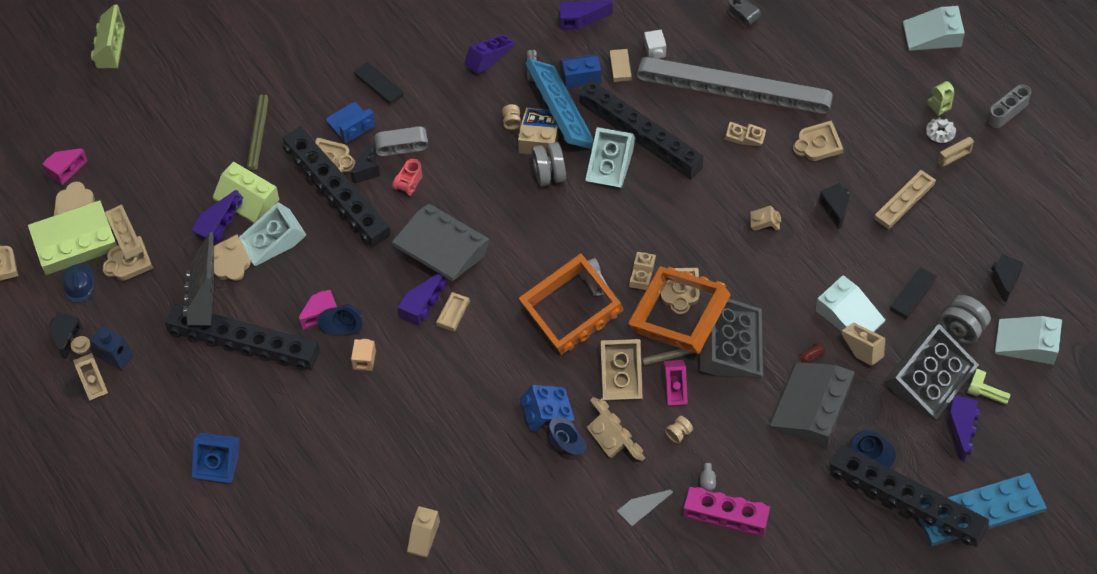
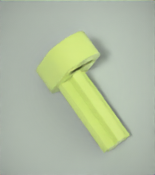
[967,369,1010,405]

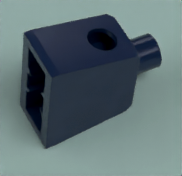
[90,327,133,370]

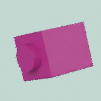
[42,149,88,185]
[299,290,337,330]
[664,360,688,406]

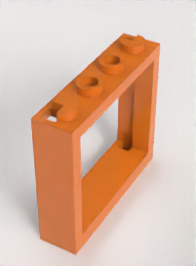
[519,254,624,355]
[628,266,731,354]

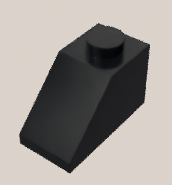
[819,183,850,229]
[991,254,1024,302]
[49,312,83,359]

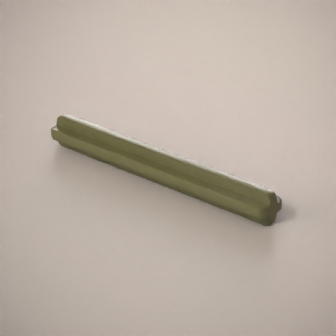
[247,94,269,170]

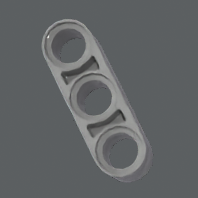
[987,85,1031,128]
[374,127,428,156]

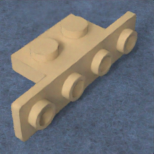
[587,397,645,461]

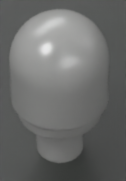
[700,463,716,491]

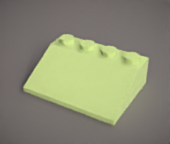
[28,200,117,275]

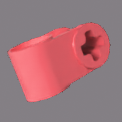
[393,159,423,196]

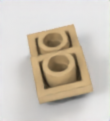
[724,122,766,146]
[629,252,656,290]

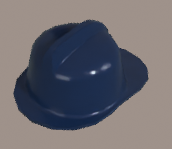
[63,264,94,303]
[318,304,363,336]
[548,417,587,455]
[850,430,896,468]

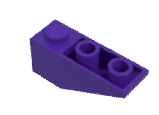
[560,0,613,30]
[464,34,515,73]
[191,190,243,245]
[398,273,448,326]
[948,395,980,461]

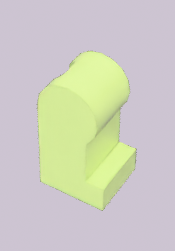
[927,81,954,116]

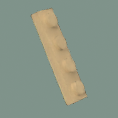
[874,170,936,229]
[105,204,143,260]

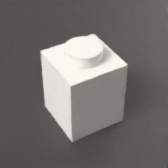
[644,30,666,59]

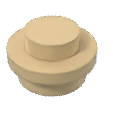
[71,336,91,355]

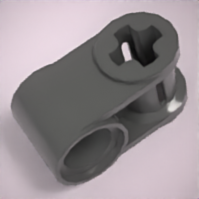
[727,0,761,28]

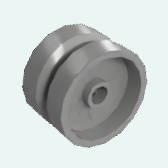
[532,142,566,187]
[939,295,991,345]

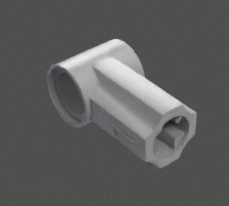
[579,258,607,297]

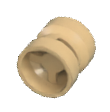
[502,104,521,130]
[665,416,693,444]

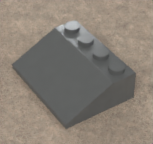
[392,204,489,281]
[183,232,214,325]
[700,293,763,378]
[884,323,979,420]
[770,362,855,448]

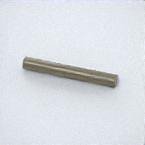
[642,349,694,366]

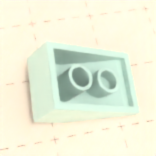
[903,6,965,51]
[585,127,636,188]
[239,202,306,266]
[815,275,885,332]
[995,316,1062,365]

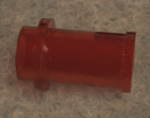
[799,343,825,363]

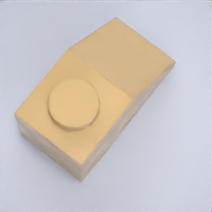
[842,322,885,366]
[73,353,108,400]
[407,506,440,558]

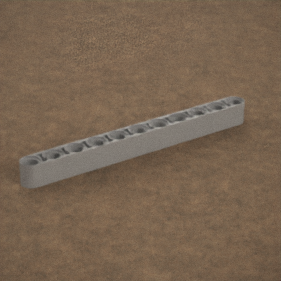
[637,57,833,114]

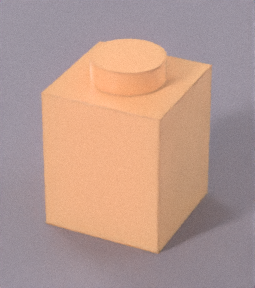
[351,339,376,371]

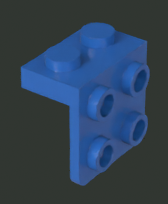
[326,102,375,144]
[520,385,574,432]

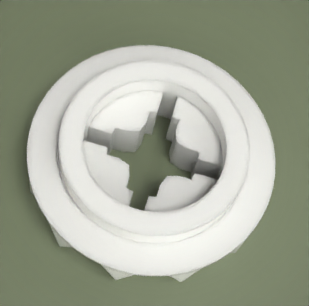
[926,117,956,143]

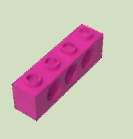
[683,487,770,537]

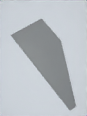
[617,490,673,526]

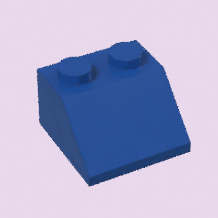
[560,54,601,89]
[192,432,240,483]

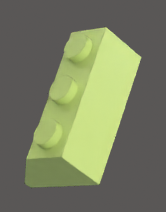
[91,4,125,68]
[213,162,279,224]

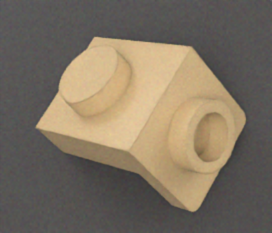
[750,205,781,231]

